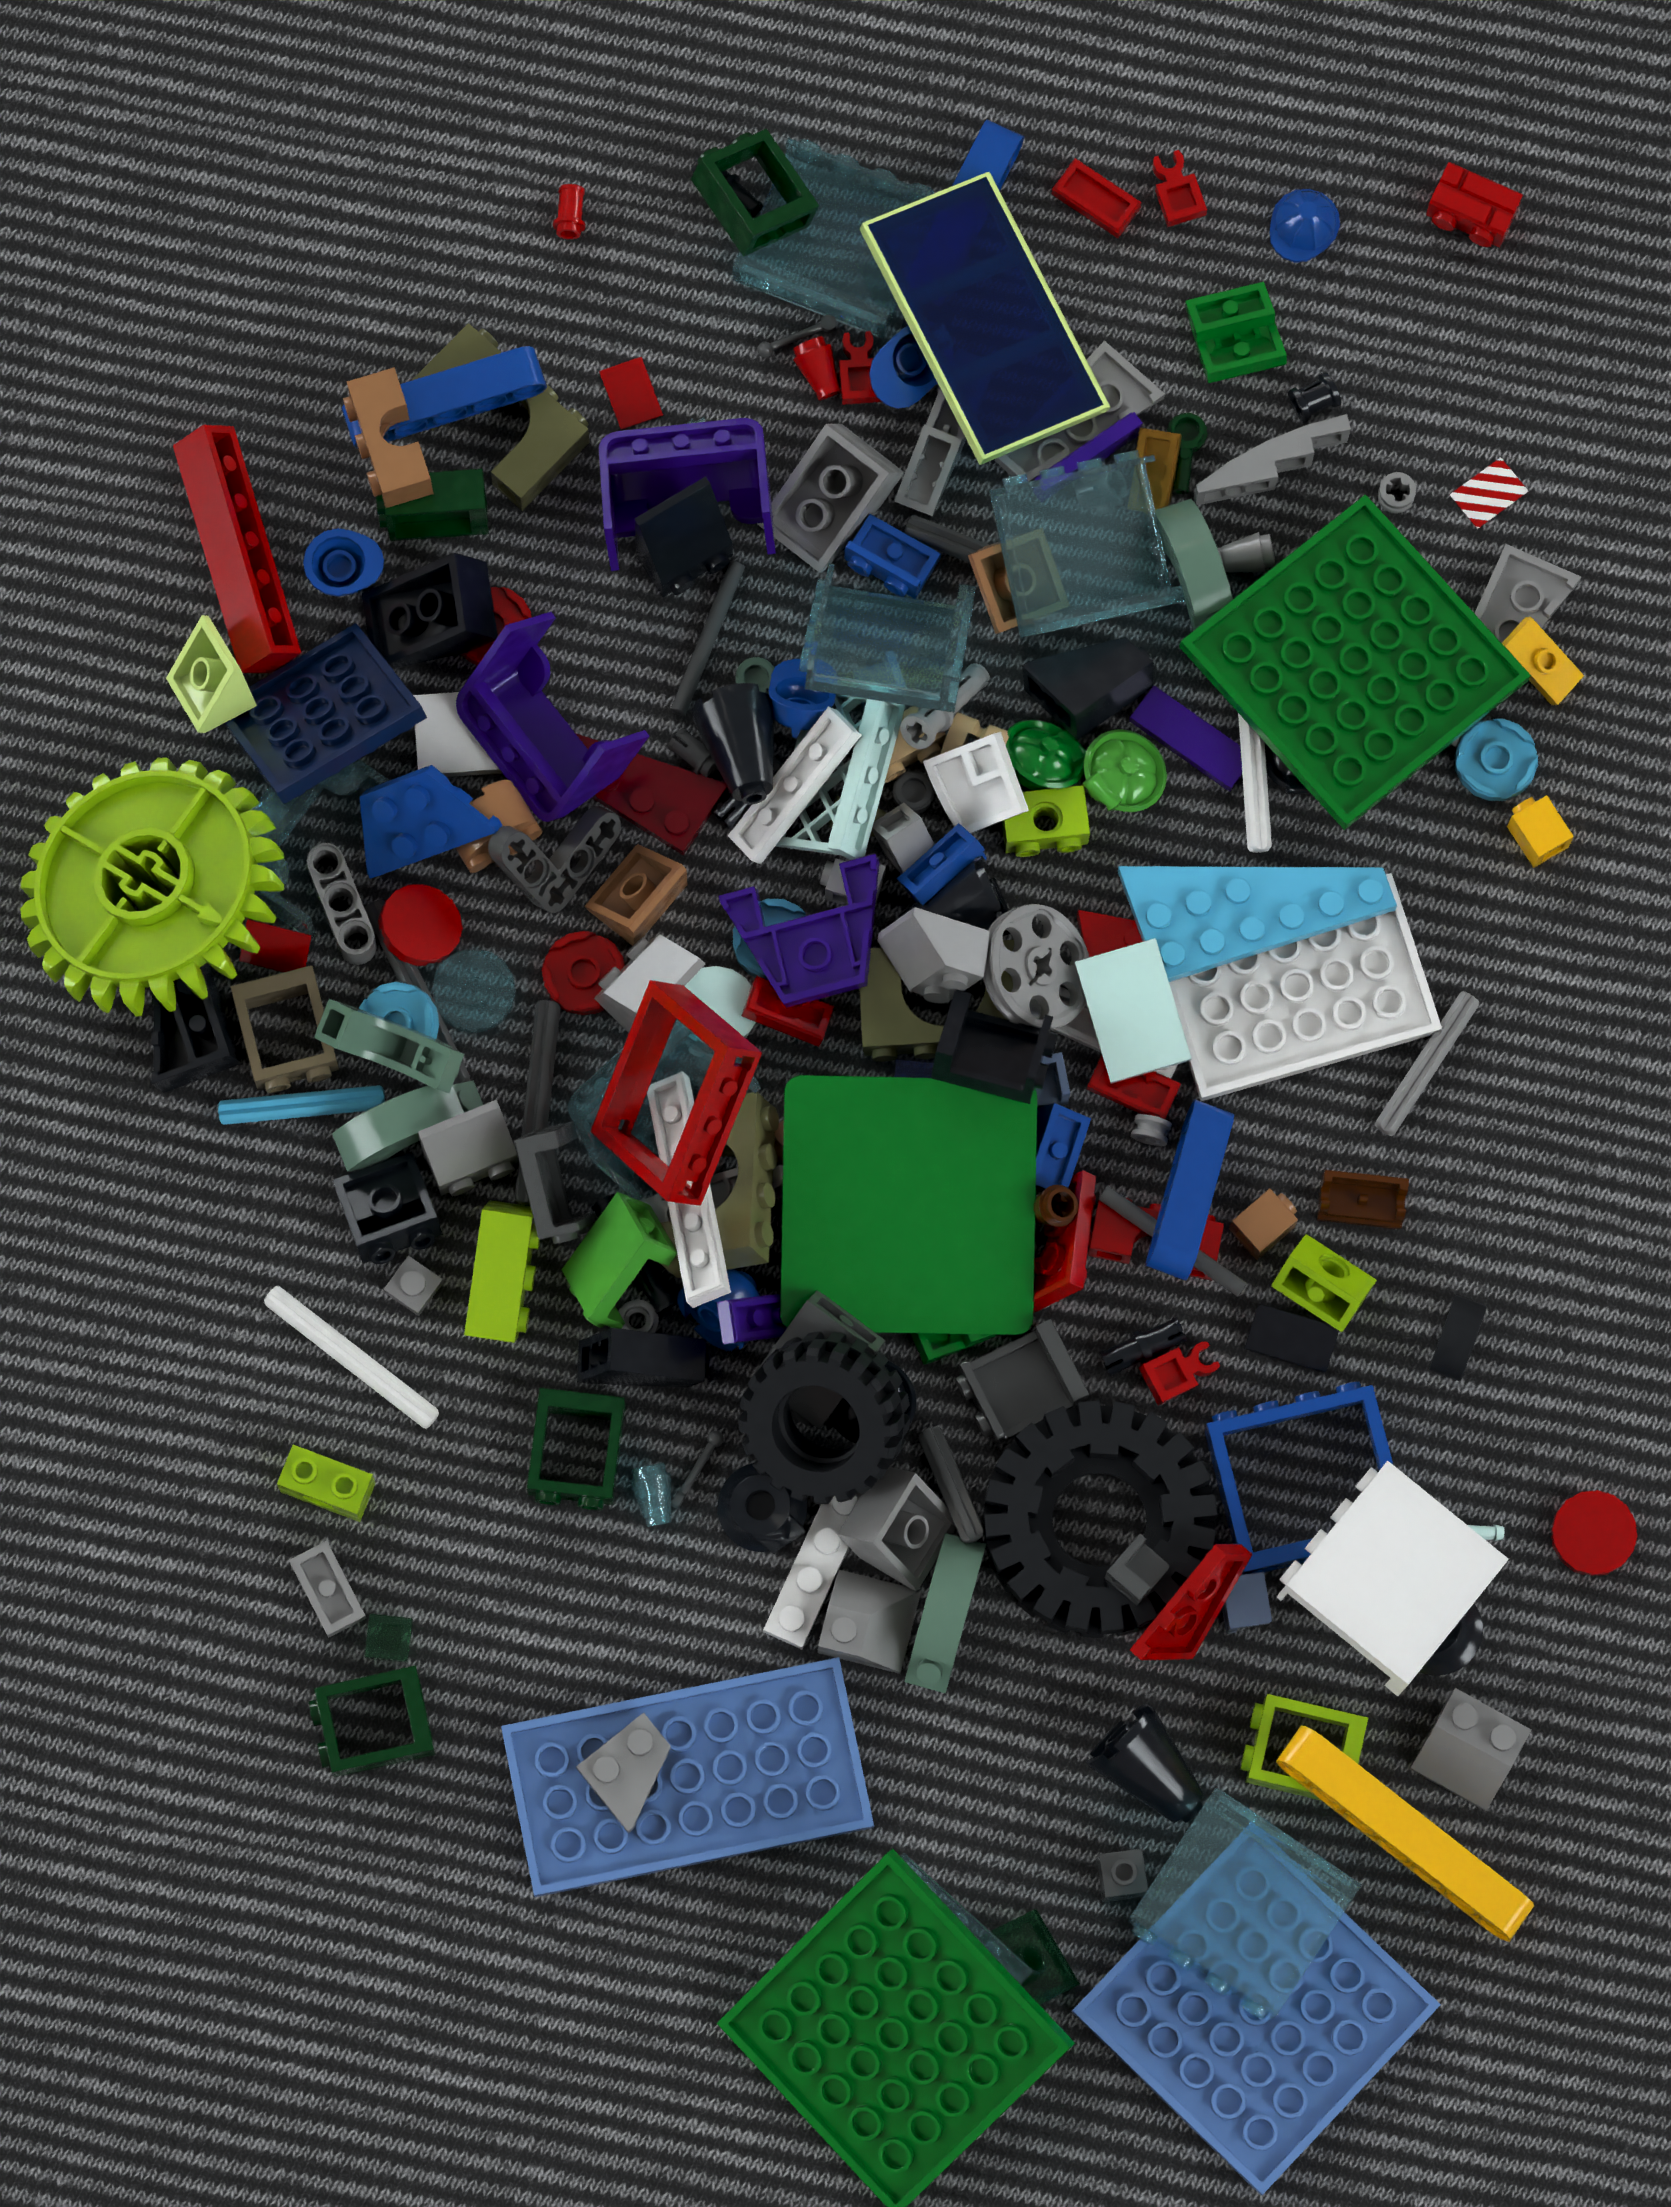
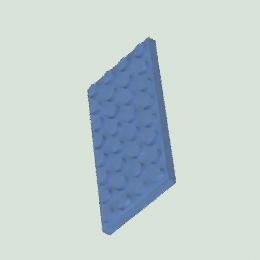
[501,1657,874,1897]

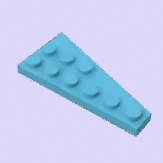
[1118,866,1397,982]

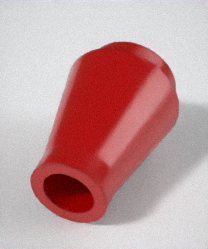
[793,336,841,401]

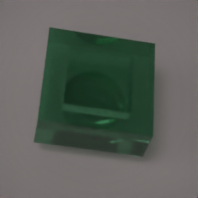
[365,1614,413,1663]

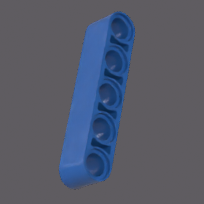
[905,119,1024,308]
[341,346,547,449]
[1145,1099,1234,1281]

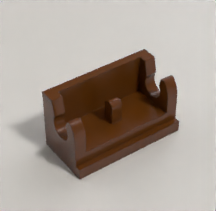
[1317,1170,1409,1229]

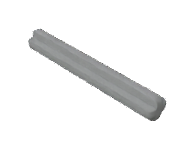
[1375,991,1479,1136]

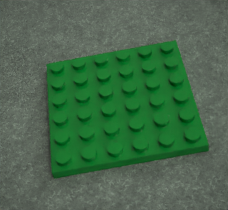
[1179,494,1531,830]
[717,1849,1075,2207]

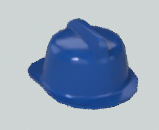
[869,322,953,409]
[768,659,837,739]

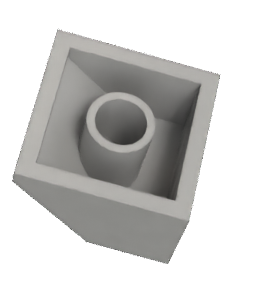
[877,907,990,1003]
[594,934,705,1033]
[418,1099,519,1196]
[837,1467,956,1591]
[1410,1688,1531,1811]

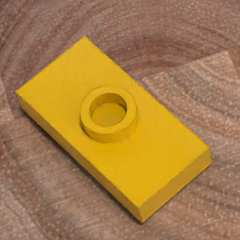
[1502,617,1584,705]

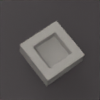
[383,1255,443,1316]

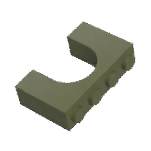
[411,323,590,511]
[859,940,1014,1062]
[660,1092,779,1278]

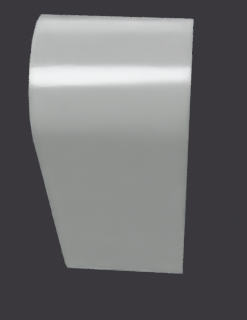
[306,843,377,965]

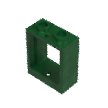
[691,128,820,257]
[376,469,489,541]
[527,1388,625,1510]
[309,1665,436,1777]

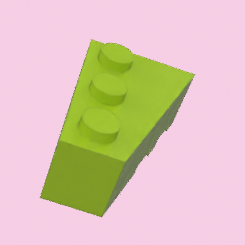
[464,1200,540,1343]

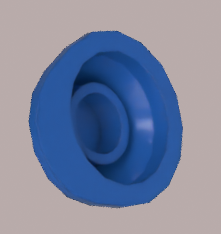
[1269,189,1340,263]
[303,528,384,597]

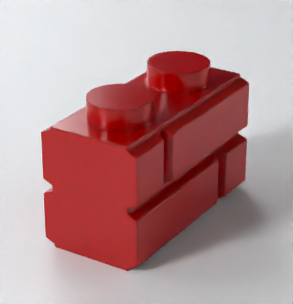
[1426,162,1523,248]

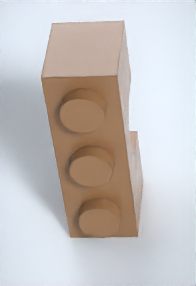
[343,367,434,508]

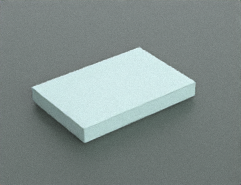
[1075,938,1192,1084]

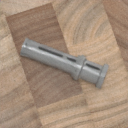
[900,663,990,749]

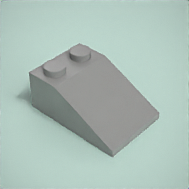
[757,424,905,573]

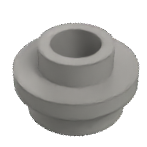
[619,1300,659,1333]

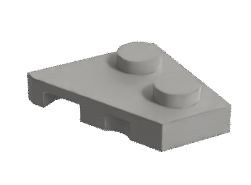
[576,1713,671,1833]

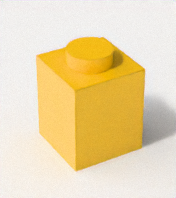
[1507,795,1574,868]

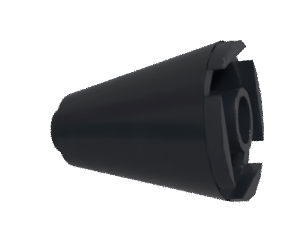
[691,683,774,805]
[898,856,1010,936]
[1086,1703,1204,1823]

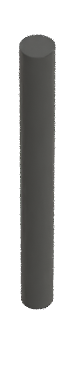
[670,561,745,716]
[1098,1186,1248,1297]

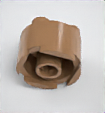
[456,780,543,873]

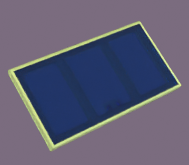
[859,172,1111,465]

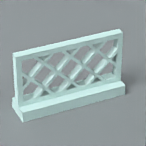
[775,688,906,860]

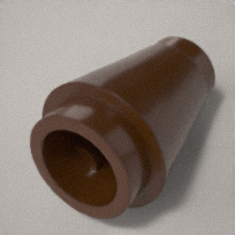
[1034,1185,1078,1227]

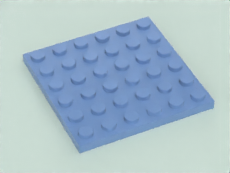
[1071,1823,1441,2196]

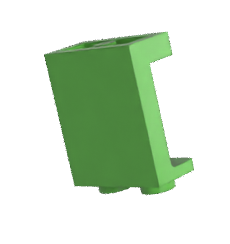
[562,1192,677,1329]

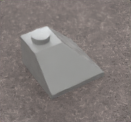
[817,1570,921,1674]

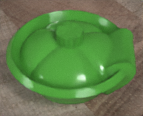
[1083,729,1167,812]

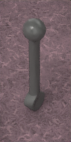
[757,314,837,358]
[670,1431,724,1510]

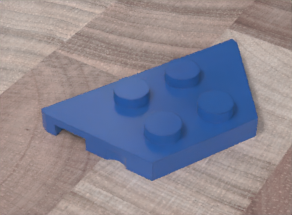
[360,765,503,879]

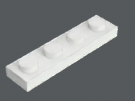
[728,706,862,864]
[763,1492,862,1649]

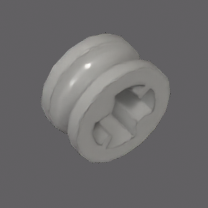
[1378,472,1416,514]
[1130,1114,1172,1146]

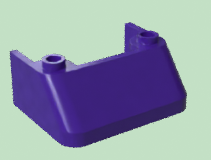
[599,418,776,571]
[456,612,649,822]

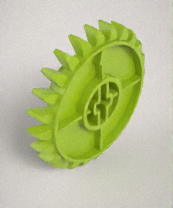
[20,758,284,1017]

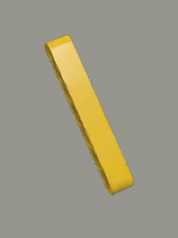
[1276,1725,1534,1942]

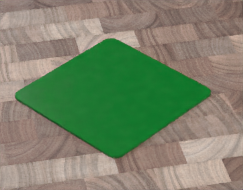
[780,1075,1037,1335]

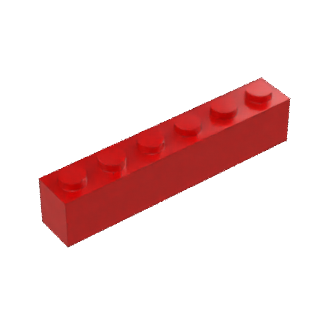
[173,425,301,673]

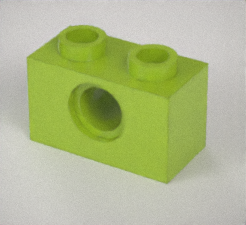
[1002,785,1090,857]
[1271,1234,1377,1332]
[277,1445,376,1522]

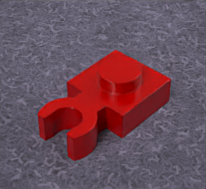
[1152,150,1207,227]
[839,331,882,405]
[1139,1342,1220,1406]

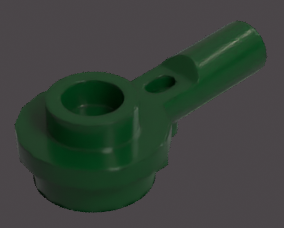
[1166,413,1207,494]

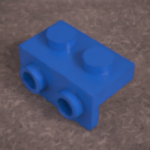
[844,514,941,599]

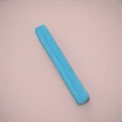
[218,1085,385,1125]

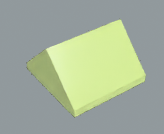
[166,615,257,733]

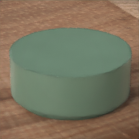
[735,657,774,693]

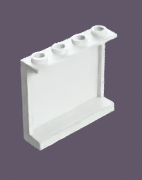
[1277,1461,1509,1696]

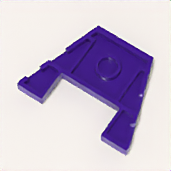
[718,854,879,1008]

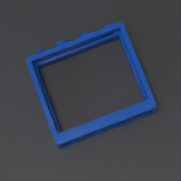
[1204,1382,1393,1575]

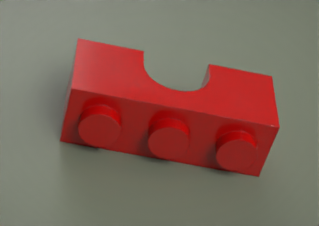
[1087,1197,1224,1281]

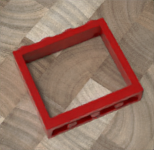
[590,980,762,1206]

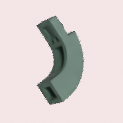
[1152,499,1233,631]
[314,999,464,1093]
[332,1080,483,1172]
[904,1533,986,1694]

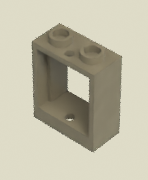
[230,965,339,1093]

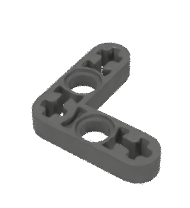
[488,806,621,913]

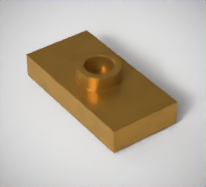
[1126,428,1182,514]

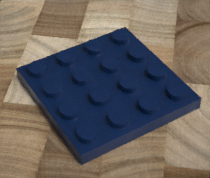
[223,623,427,805]

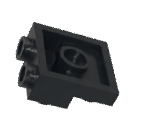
[332,1151,443,1264]

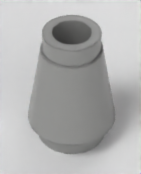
[1217,532,1276,572]

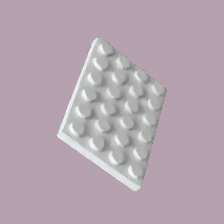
[1169,873,1442,1101]

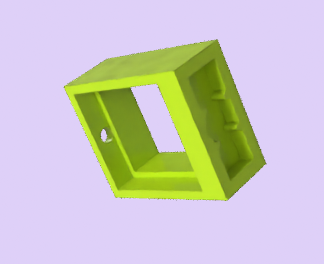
[1240,1694,1368,1800]

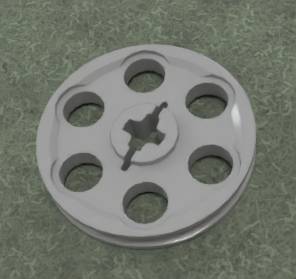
[983,904,1089,1029]

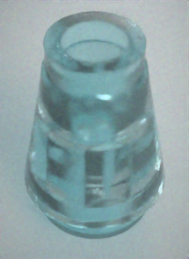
[629,1462,672,1527]

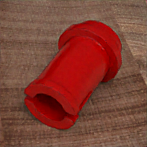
[553,184,586,239]

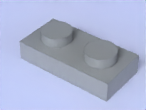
[289,1541,366,1638]

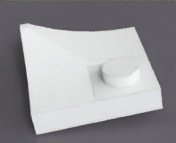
[923,732,1029,834]

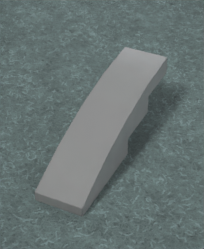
[894,349,993,516]
[1193,414,1351,505]

